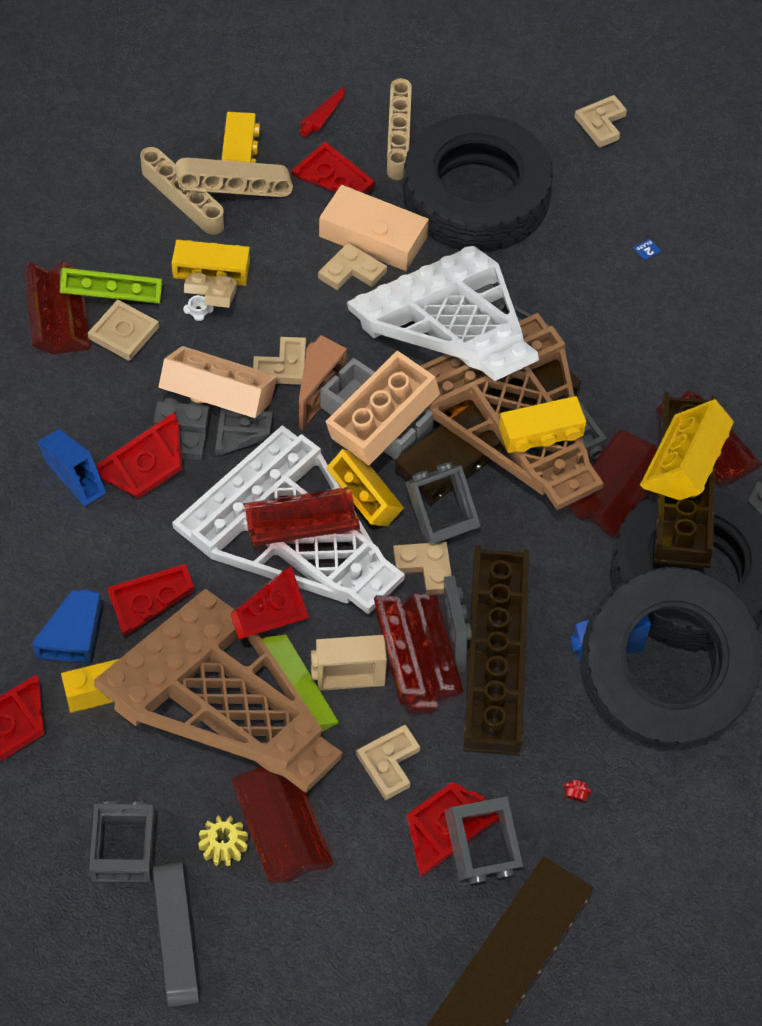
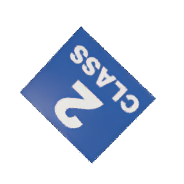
[633,239,661,260]

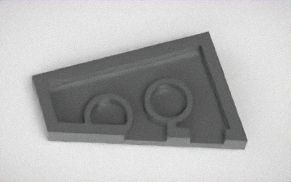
[443,576,471,673]

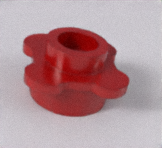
[563,780,592,802]

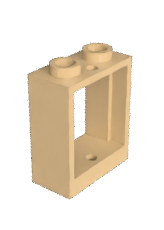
[311,635,387,691]

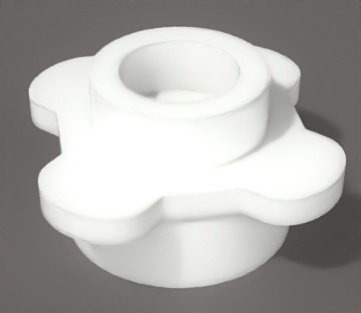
[183,295,213,321]

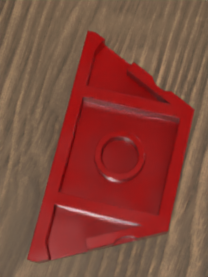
[95,413,182,499]
[0,675,44,761]
[406,782,499,877]

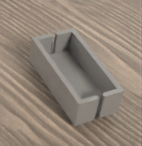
[320,358,433,459]

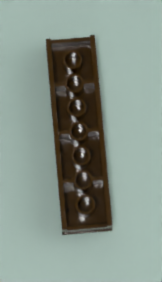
[395,359,582,507]
[654,391,717,569]
[463,545,529,756]
[427,856,594,1026]

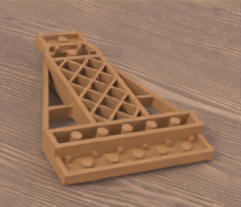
[421,313,604,510]
[94,589,343,793]

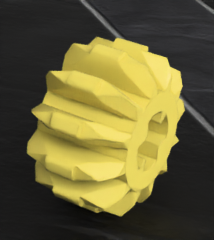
[198,815,248,867]

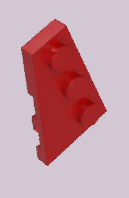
[291,142,376,194]
[107,564,194,638]
[230,566,309,640]

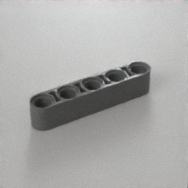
[153,862,199,1008]

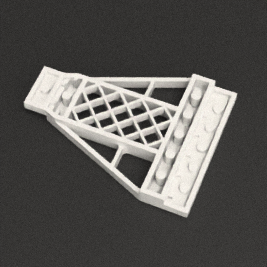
[347,246,539,381]
[172,425,405,614]

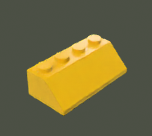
[640,399,734,500]

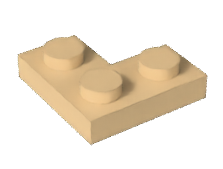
[574,95,627,148]
[318,243,387,290]
[184,273,237,308]
[253,337,306,385]
[393,542,452,595]
[356,725,420,800]

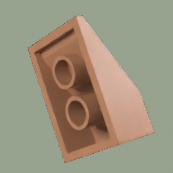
[299,335,347,431]

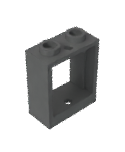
[405,462,480,544]
[444,796,523,884]
[89,801,155,882]

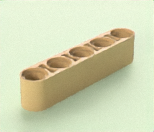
[387,78,412,180]
[140,147,224,235]
[175,158,293,197]

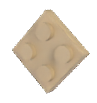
[88,300,159,361]

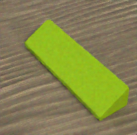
[60,268,162,304]
[262,635,338,732]

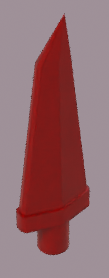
[299,86,345,137]

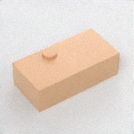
[319,185,429,271]
[159,346,277,418]
[325,351,440,465]

